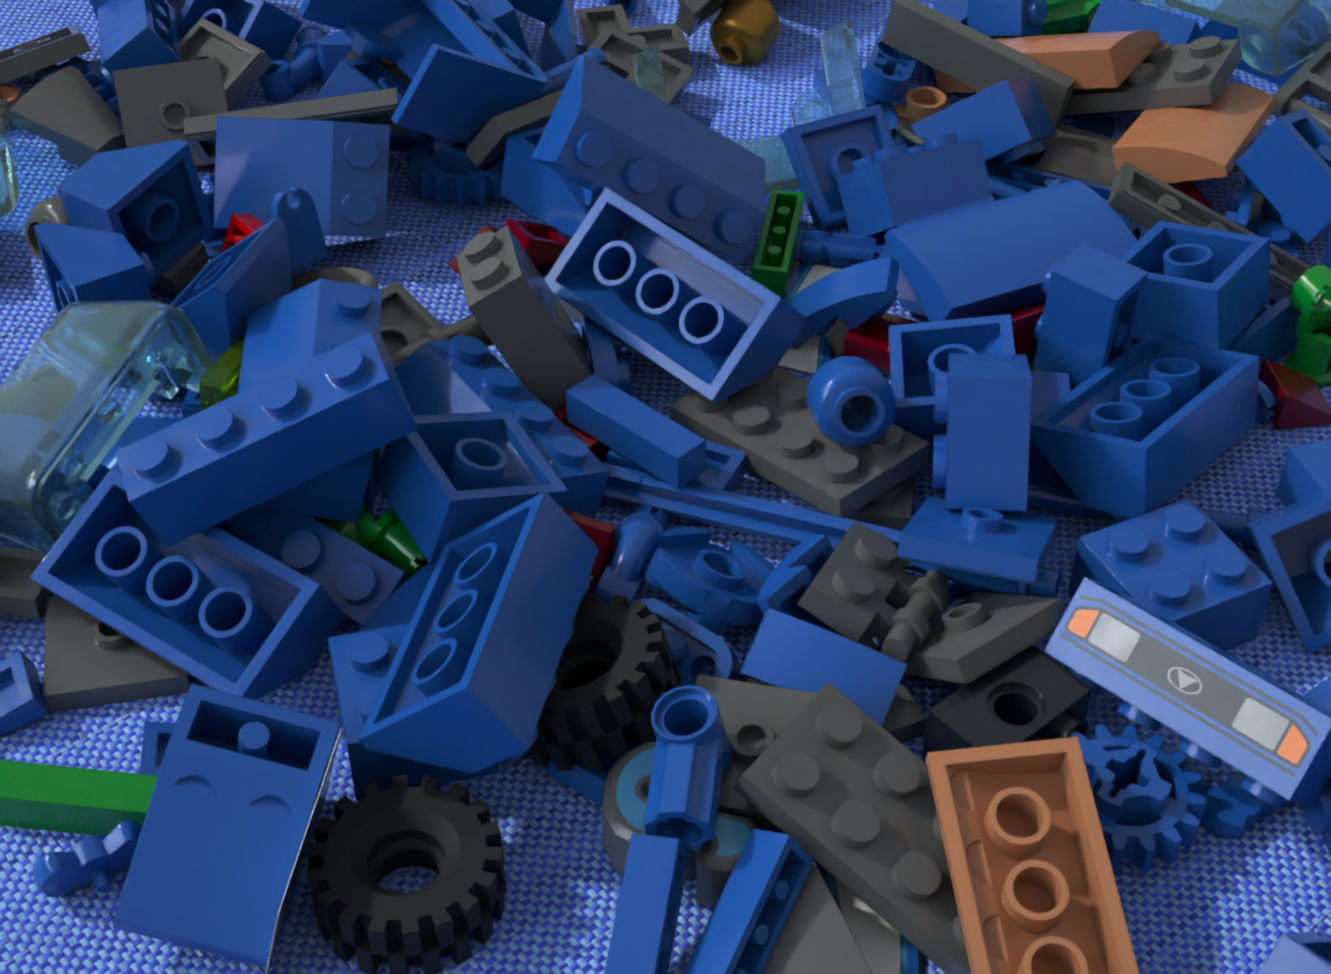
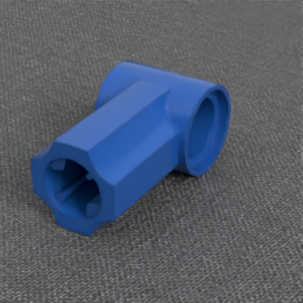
[644,685,733,850]

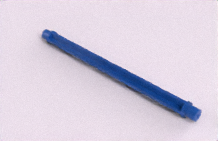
[602,463,1062,598]

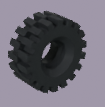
[523,594,682,772]
[307,775,506,974]

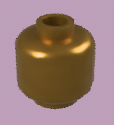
[709,0,781,65]

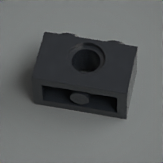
[922,645,1092,759]

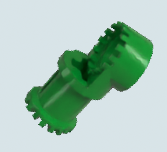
[1285,264,1331,389]
[322,503,429,578]

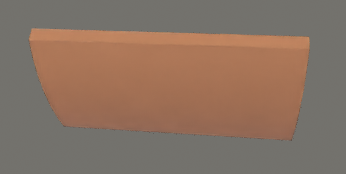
[933,30,1161,93]
[1112,81,1277,184]
[926,736,1139,974]

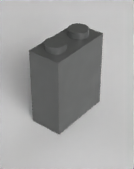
[456,225,593,413]

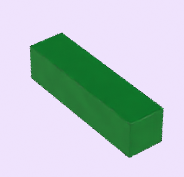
[752,189,805,299]
[0,760,157,836]

